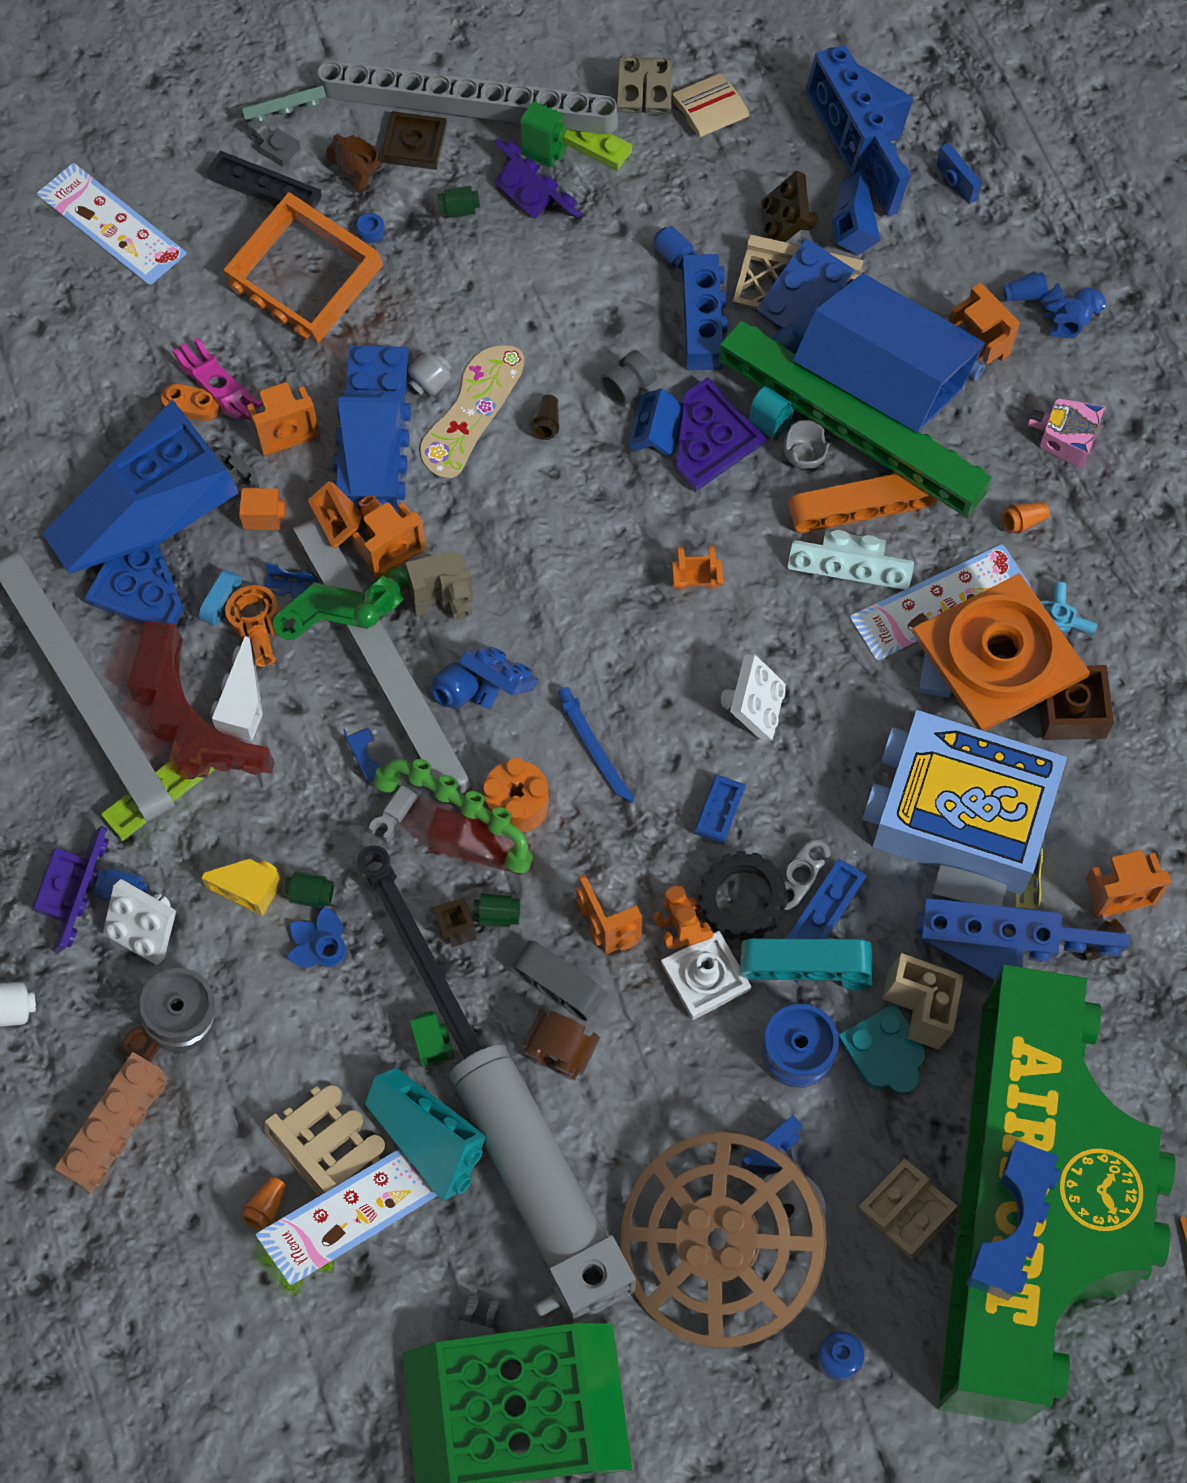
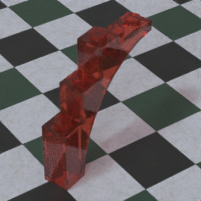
[127,621,275,779]

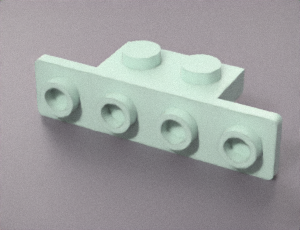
[788,530,914,590]

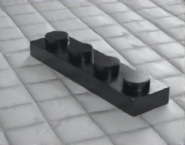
[207,150,322,209]

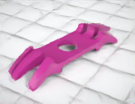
[173,337,263,420]

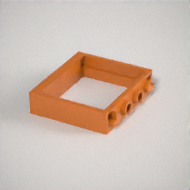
[223,192,383,343]

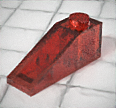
[427,807,531,875]

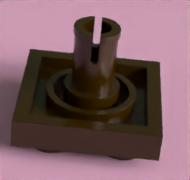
[761,170,818,242]

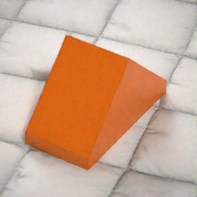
[308,481,362,548]

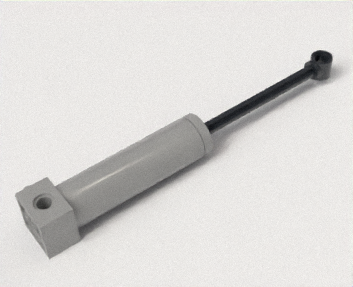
[357,845,636,1323]

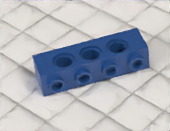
[682,254,727,370]

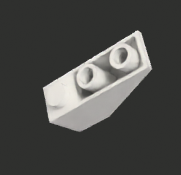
[210,636,263,741]

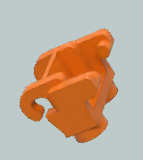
[672,545,724,590]
[653,886,713,949]

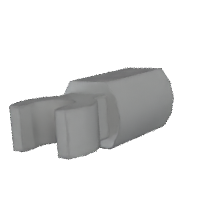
[369,785,417,843]

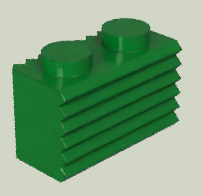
[520,101,567,167]

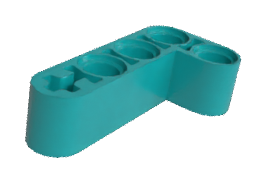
[749,386,800,441]
[740,939,873,991]

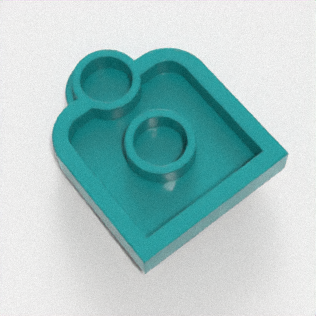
[839,1004,925,1094]

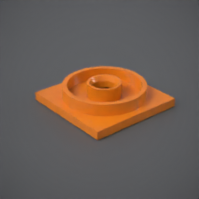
[912,573,1090,731]

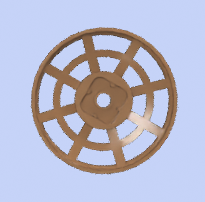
[621,1132,827,1348]

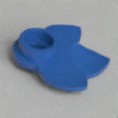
[287,907,346,968]

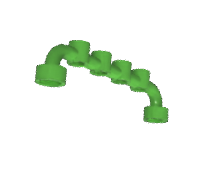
[373,759,533,873]

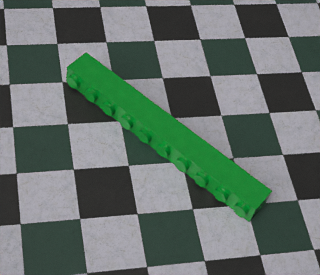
[719,320,992,518]

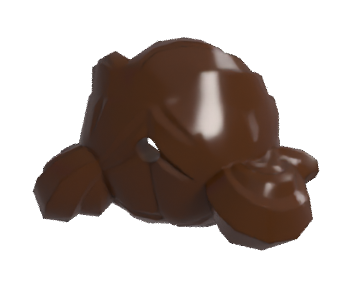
[326,134,382,193]

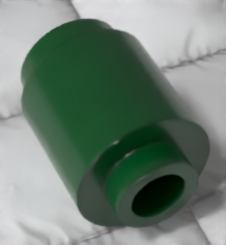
[437,185,480,218]
[284,871,334,908]
[473,893,520,928]

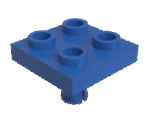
[459,646,539,709]

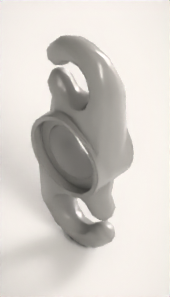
[784,839,831,910]

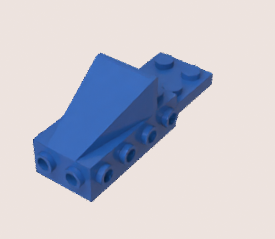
[805,45,913,217]
[331,345,411,514]
[916,898,1131,982]

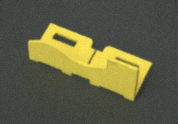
[1016,848,1043,909]

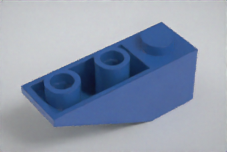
[831,169,880,255]

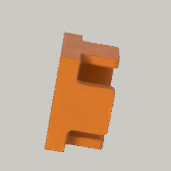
[948,282,1020,364]
[247,382,320,456]
[351,502,426,580]
[1086,850,1172,919]

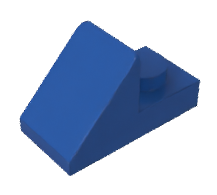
[741,1115,802,1174]

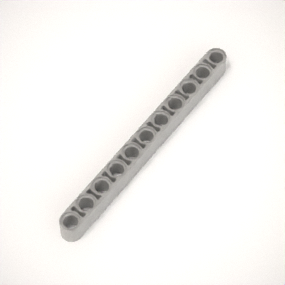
[317,61,619,134]
[292,517,472,803]
[0,550,175,823]

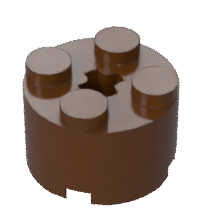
[522,1009,600,1081]

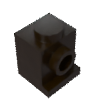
[433,897,477,947]

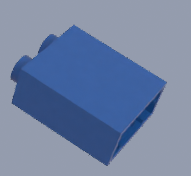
[792,273,985,433]

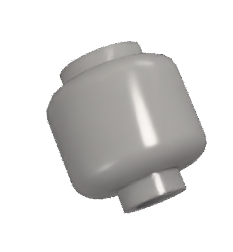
[407,351,452,396]

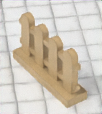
[265,1085,385,1197]

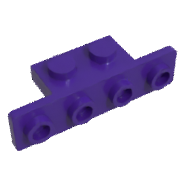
[494,137,582,219]
[31,826,109,954]

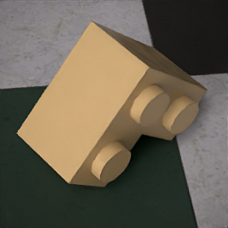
[882,953,964,1050]

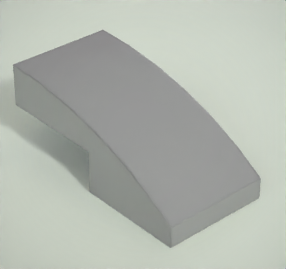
[932,865,1007,906]

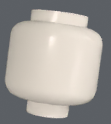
[0,982,36,1027]

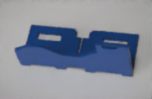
[264,562,319,598]
[343,728,380,783]

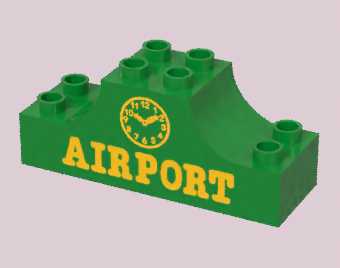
[938,964,1176,1425]

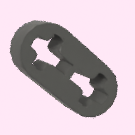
[214,449,259,498]

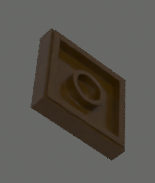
[381,111,447,170]

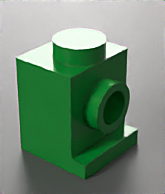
[410,1011,455,1068]

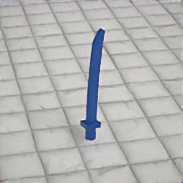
[558,687,634,803]

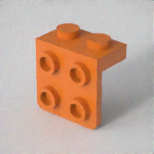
[575,874,642,954]

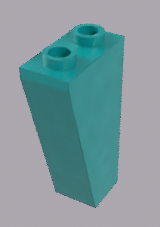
[365,1068,486,1201]

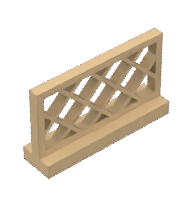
[733,234,864,310]

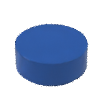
[355,213,385,243]

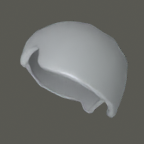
[783,420,829,469]

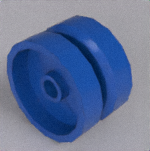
[762,1003,839,1088]

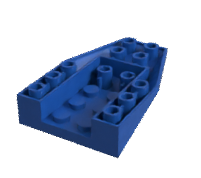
[42,400,239,574]

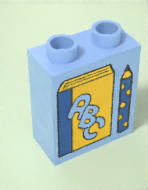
[862,710,1067,895]

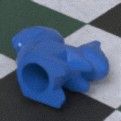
[1040,283,1106,338]

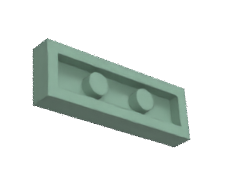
[239,83,326,122]

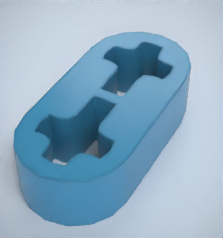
[199,570,242,626]

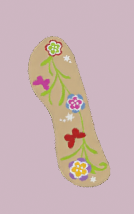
[420,345,525,478]

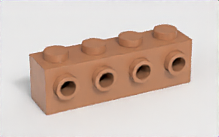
[54,1052,167,1195]

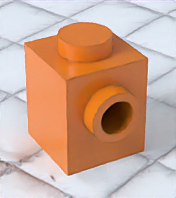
[239,488,287,530]

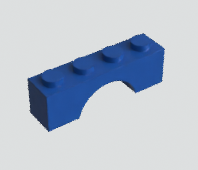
[966,1140,1061,1301]

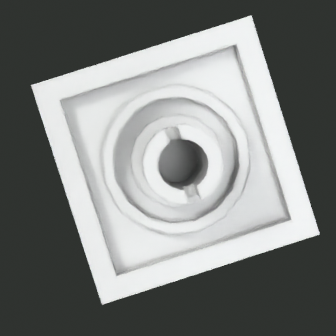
[721,654,786,741]
[103,879,176,965]
[661,931,751,1020]

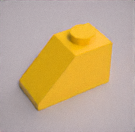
[201,859,282,917]

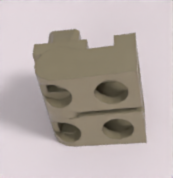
[617,57,671,114]
[406,552,473,620]

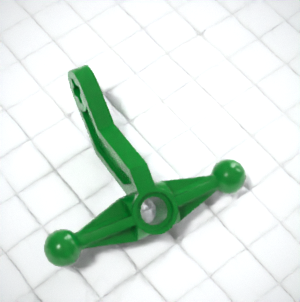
[273,567,407,640]

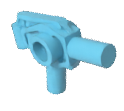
[1040,582,1098,635]

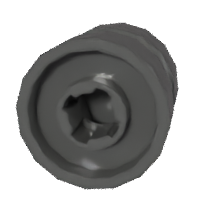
[600,350,657,406]

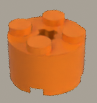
[483,757,549,833]

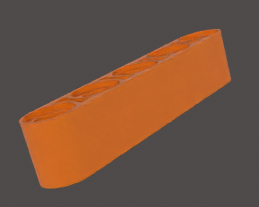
[787,474,938,533]

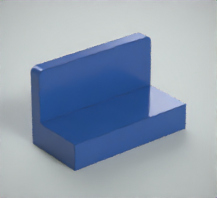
[628,388,684,457]

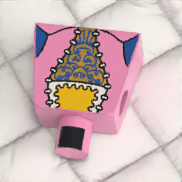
[1028,399,1105,468]

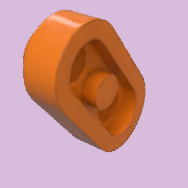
[161,384,221,421]

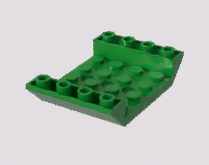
[403,1323,632,1483]

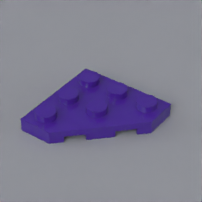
[676,377,765,492]

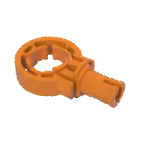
[225,585,280,667]

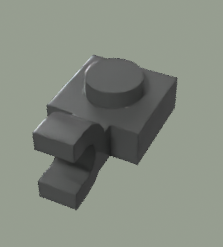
[248,118,300,167]

